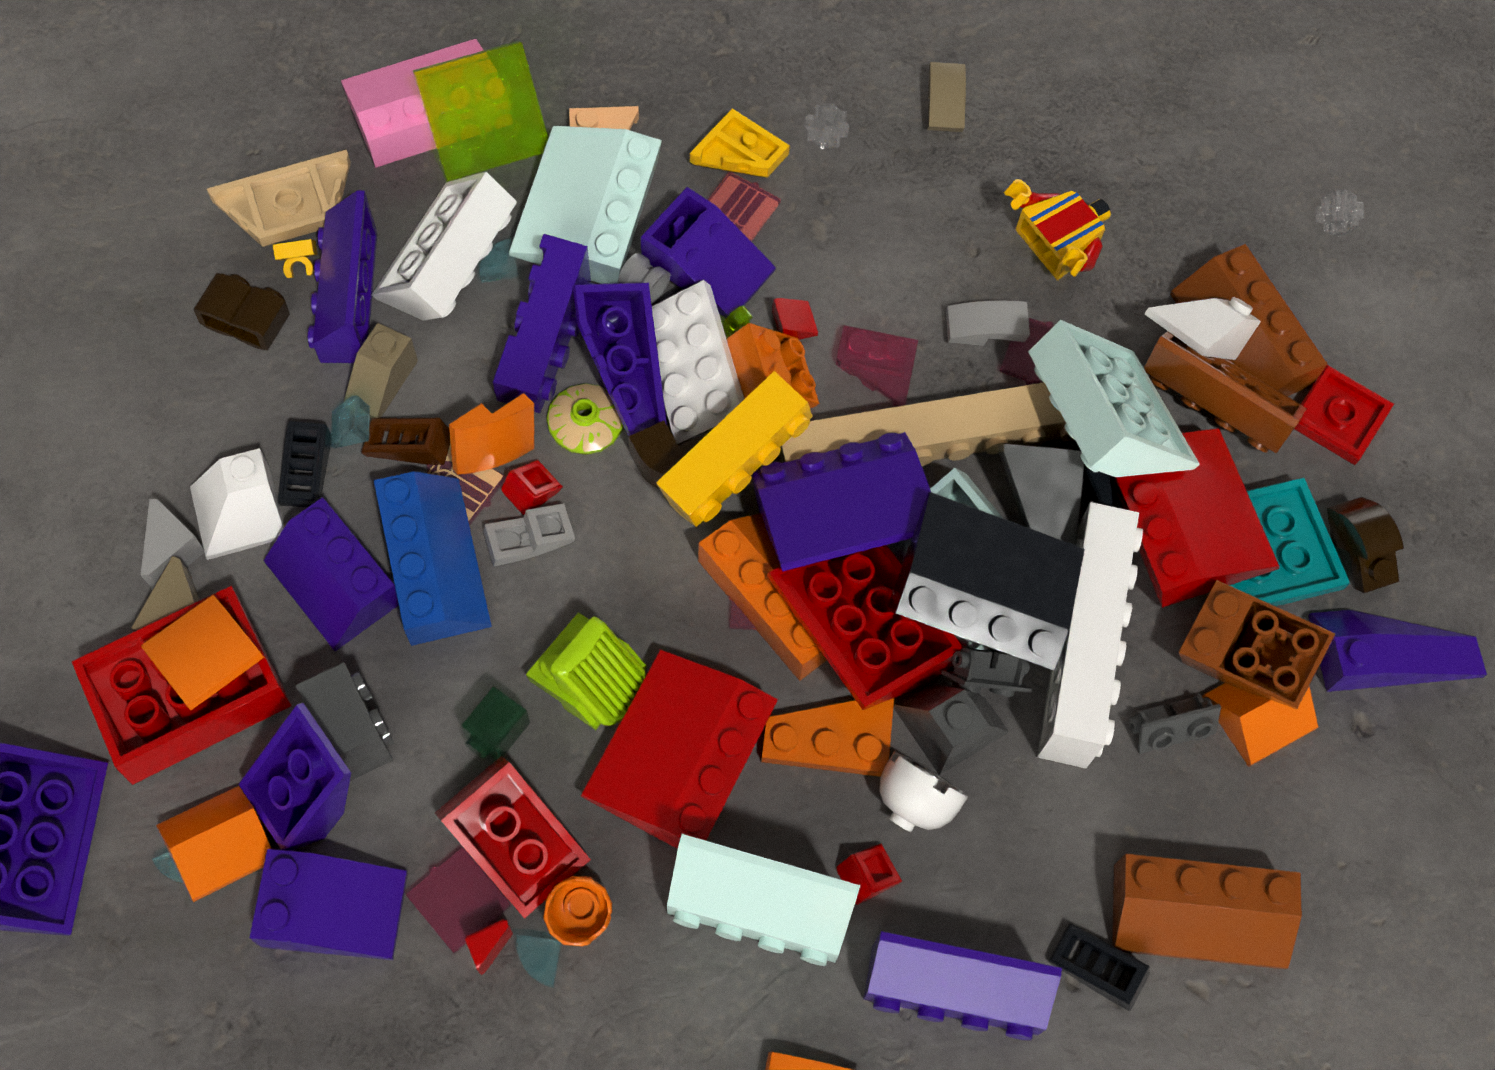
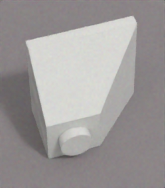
[1145,297,1261,360]
[190,448,285,560]

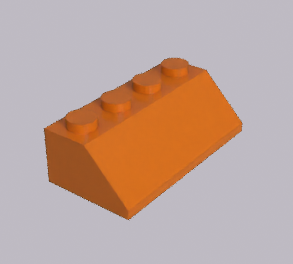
[698,514,827,681]

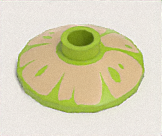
[547,384,623,455]

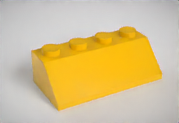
[656,371,813,527]

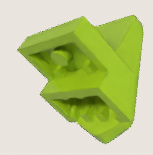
[526,612,647,730]

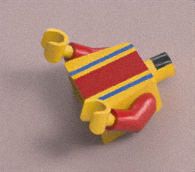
[1003,179,1111,280]

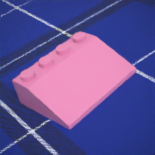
[341,39,513,168]

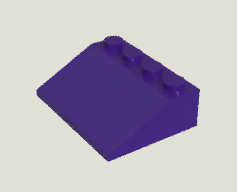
[752,432,931,571]
[0,743,108,936]

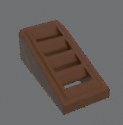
[361,418,451,465]

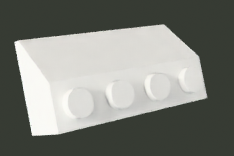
[372,172,517,321]

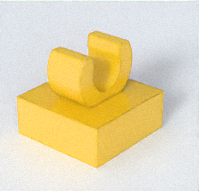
[273,239,318,278]

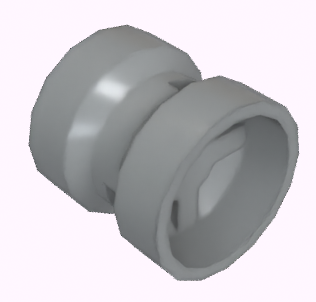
[618,252,671,304]

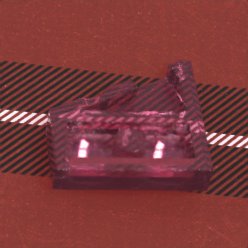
[836,325,918,407]

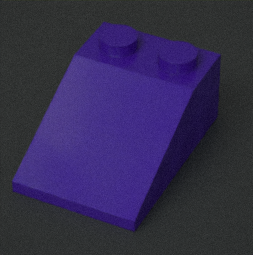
[239,703,351,851]
[249,849,408,960]

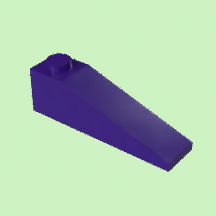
[573,283,667,436]
[1308,610,1487,692]

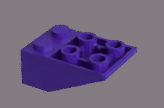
[640,187,776,321]

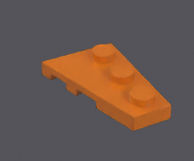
[761,698,894,777]

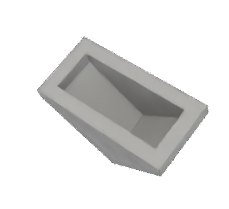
[140,499,204,590]

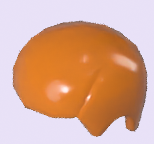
[543,876,612,947]

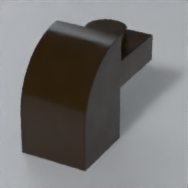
[628,421,709,489]
[1327,497,1404,593]

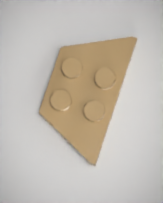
[207,149,351,247]

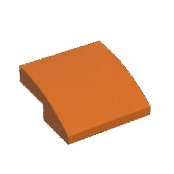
[449,393,534,475]
[141,595,264,711]

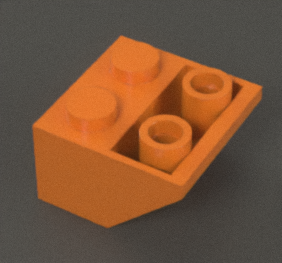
[727,323,820,408]

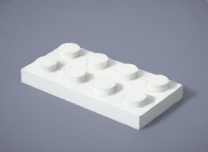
[652,280,744,446]

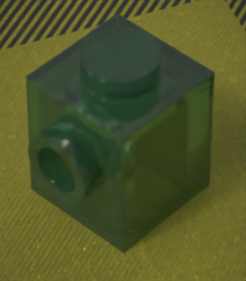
[461,686,530,760]

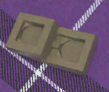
[927,62,966,132]

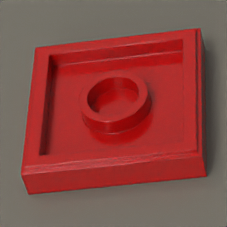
[1294,365,1394,465]

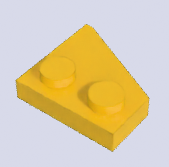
[690,108,790,178]

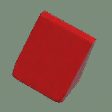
[772,298,818,340]
[501,460,563,515]
[836,843,902,905]
[465,919,513,976]

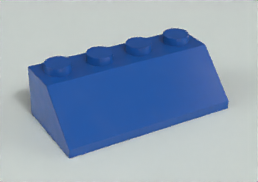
[374,471,492,646]

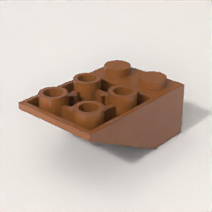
[1179,580,1335,709]

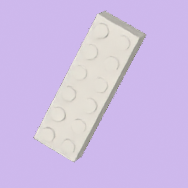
[1037,502,1143,768]

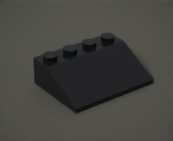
[886,492,1085,671]

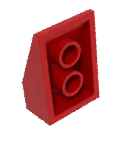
[435,756,591,919]

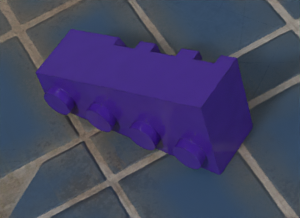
[493,234,594,413]

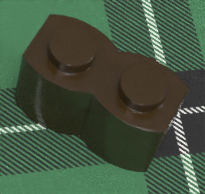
[193,273,290,351]

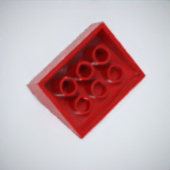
[1110,428,1279,608]
[767,545,963,710]
[72,585,292,785]
[581,649,778,849]

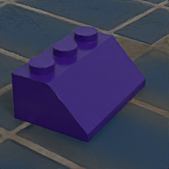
[263,497,399,651]

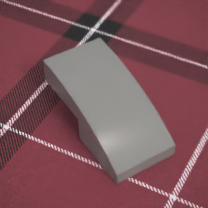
[946,300,1030,346]
[483,503,575,567]

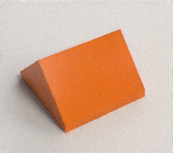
[1202,683,1318,767]
[156,786,271,902]

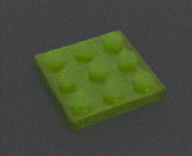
[412,41,548,182]

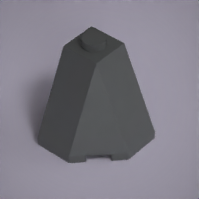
[998,444,1084,545]
[893,684,1009,775]

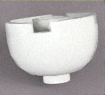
[879,751,968,832]

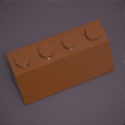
[1170,244,1327,396]
[1144,331,1307,453]
[1112,854,1302,970]

